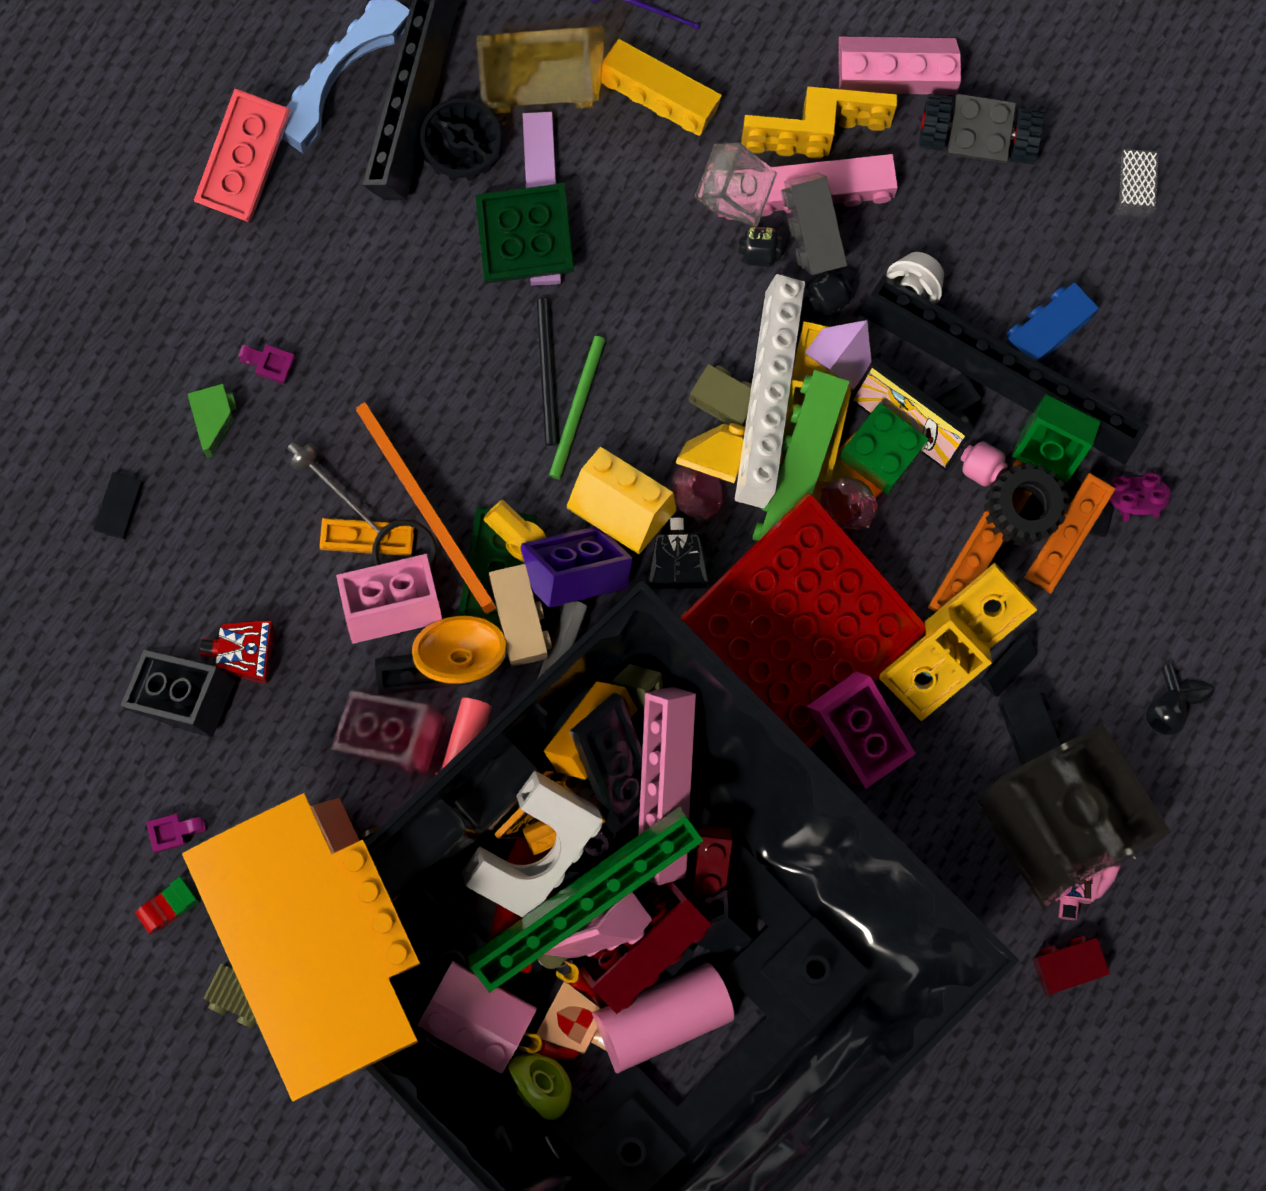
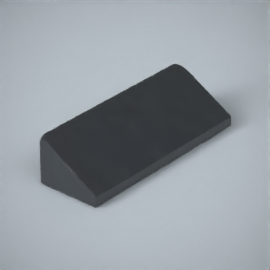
[375,654,471,694]

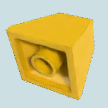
[676,423,745,483]

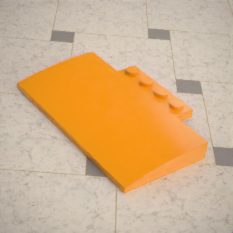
[182,793,420,1102]

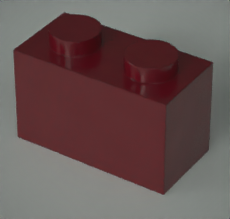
[692,824,732,898]
[1033,935,1110,996]

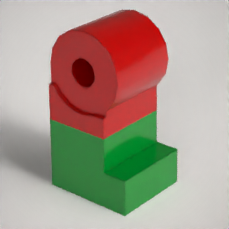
[135,877,200,935]

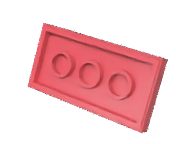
[194,89,292,223]

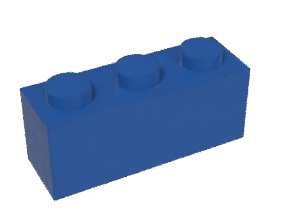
[1005,282,1099,363]

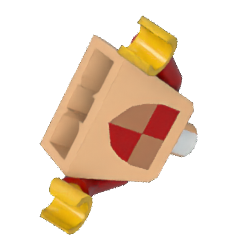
[519,960,607,1060]

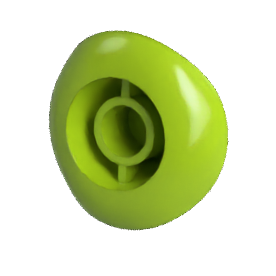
[508,1053,572,1120]

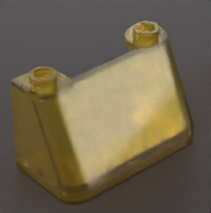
[476,26,605,114]

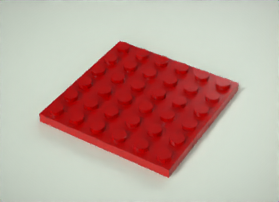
[680,493,926,749]

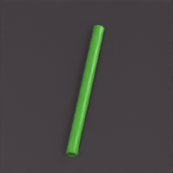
[549,336,605,480]

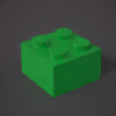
[1012,394,1100,484]
[839,403,929,495]

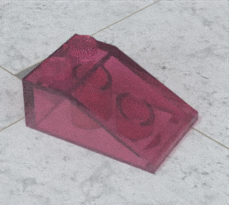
[331,691,445,776]

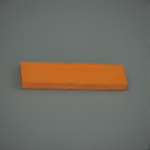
[1024,473,1115,594]

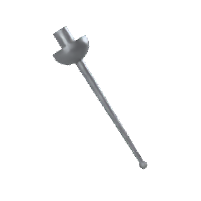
[287,440,382,534]

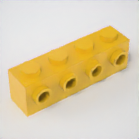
[597,39,722,136]

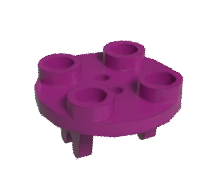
[1110,473,1171,522]

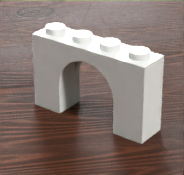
[461,770,603,918]

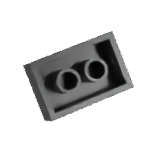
[781,172,847,275]

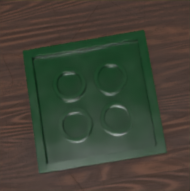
[475,183,575,284]

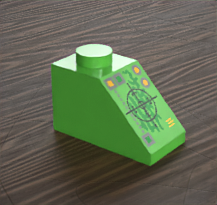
[188,384,237,458]

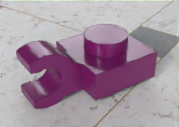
[238,344,295,385]
[146,814,207,854]

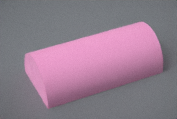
[592,963,734,1073]

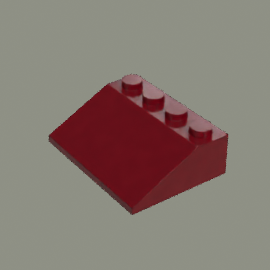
[571,882,711,1014]

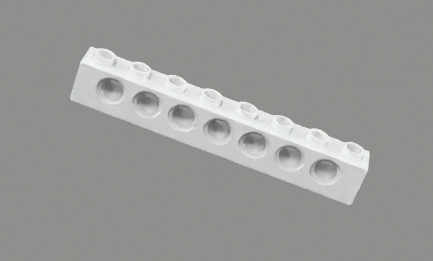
[735,274,805,508]

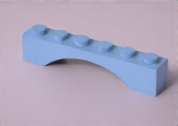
[282,0,410,154]

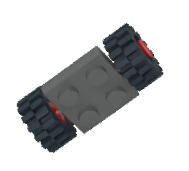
[919,94,1044,165]

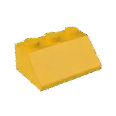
[567,447,677,554]

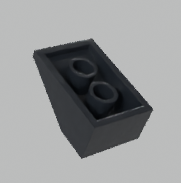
[120,650,236,738]

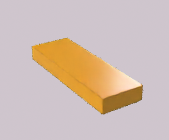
[319,518,414,556]

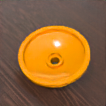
[412,616,506,684]

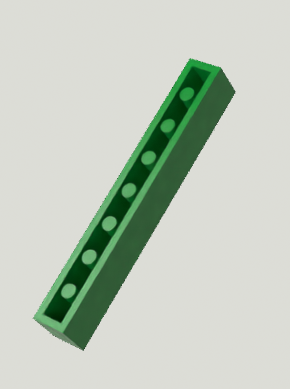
[468,807,703,993]

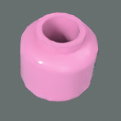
[961,441,1008,487]

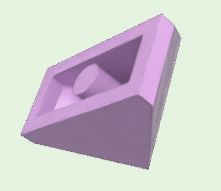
[805,320,871,389]

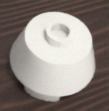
[886,252,944,304]

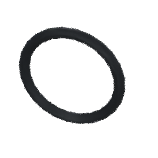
[372,520,437,571]

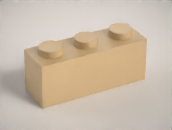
[489,564,552,667]

